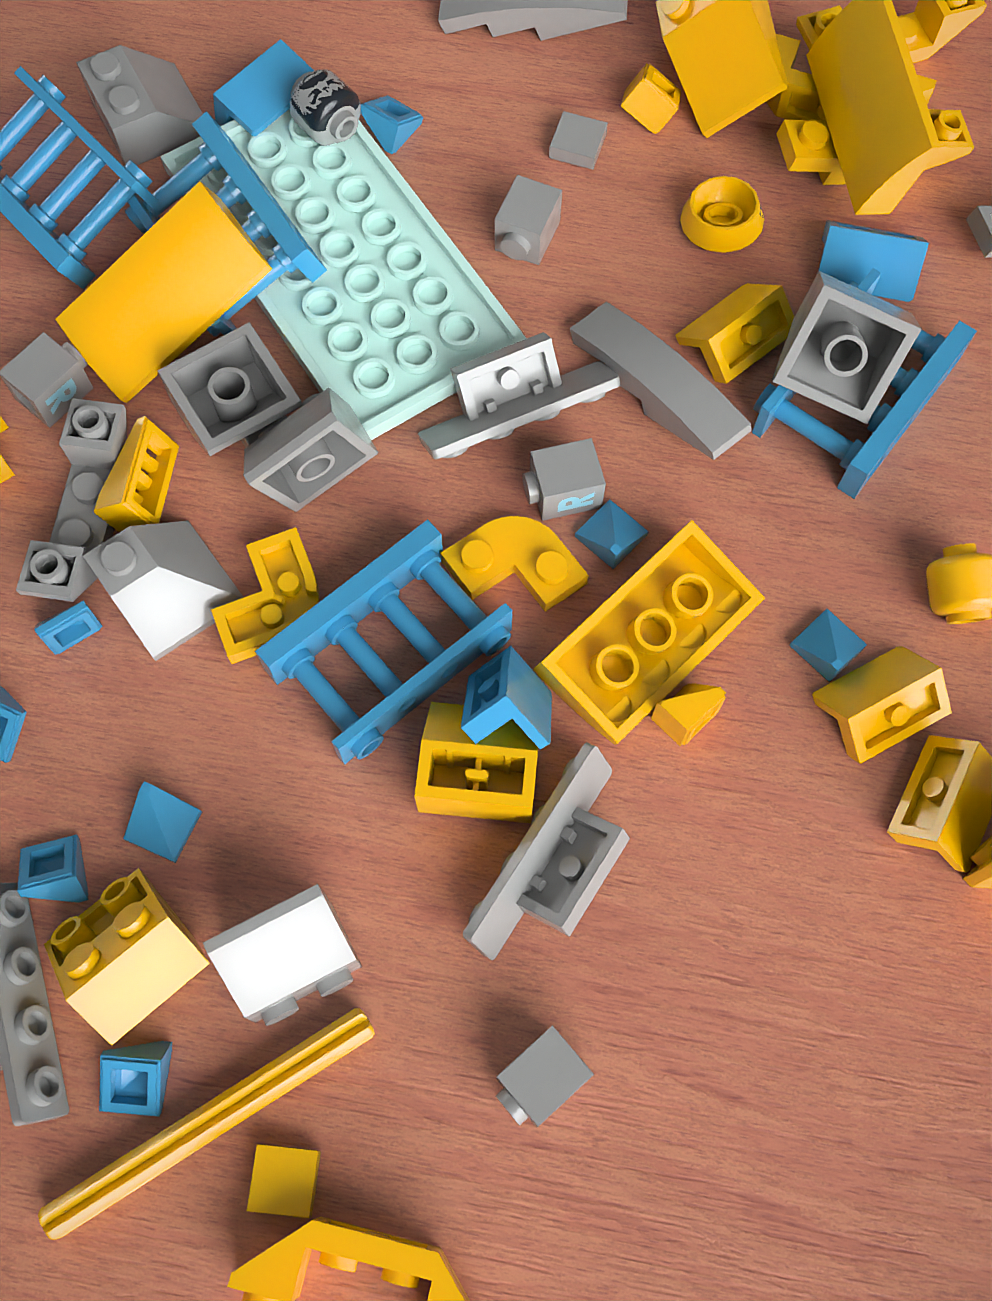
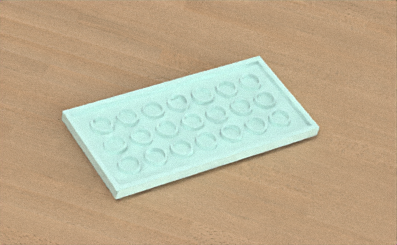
[160,109,527,440]

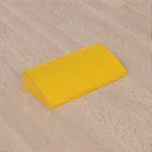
[806,0,941,215]
[55,181,272,403]
[532,520,765,745]

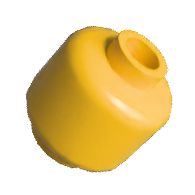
[926,543,992,624]

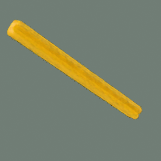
[38,1008,375,1240]

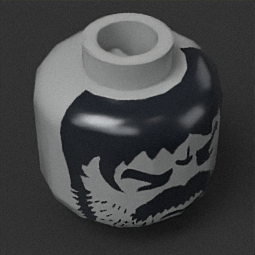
[290,69,361,146]

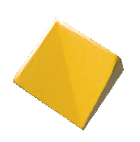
[621,63,681,134]
[651,683,726,746]

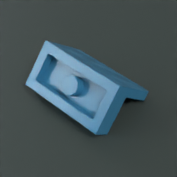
[213,39,314,136]
[817,220,929,302]
[461,646,552,749]

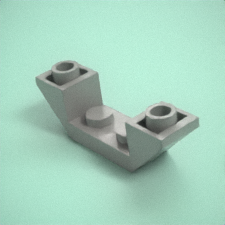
[16,398,127,602]

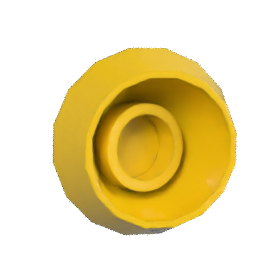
[680,176,765,253]

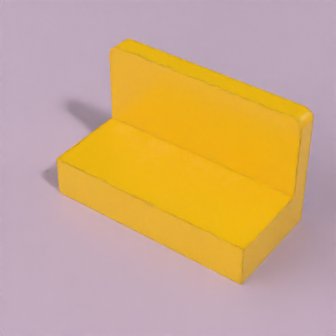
[675,283,794,384]
[812,646,952,764]
[887,735,992,873]

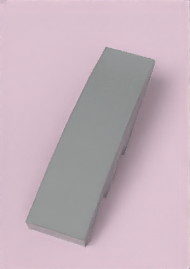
[438,0,628,41]
[570,301,752,460]

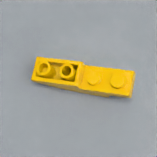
[776,109,974,185]

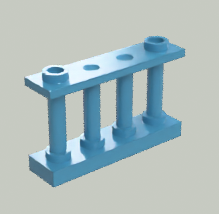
[0,66,162,290]
[125,111,327,337]
[752,268,977,499]
[255,519,513,765]

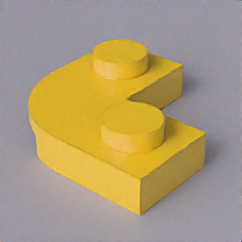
[440,516,589,612]
[211,527,319,664]

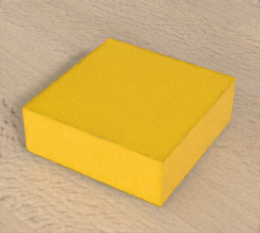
[247,1144,321,1218]

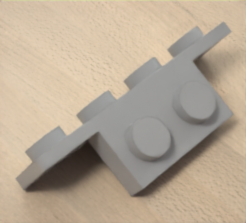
[418,332,620,459]
[463,742,630,960]
[0,883,69,1126]

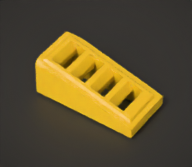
[94,416,179,532]

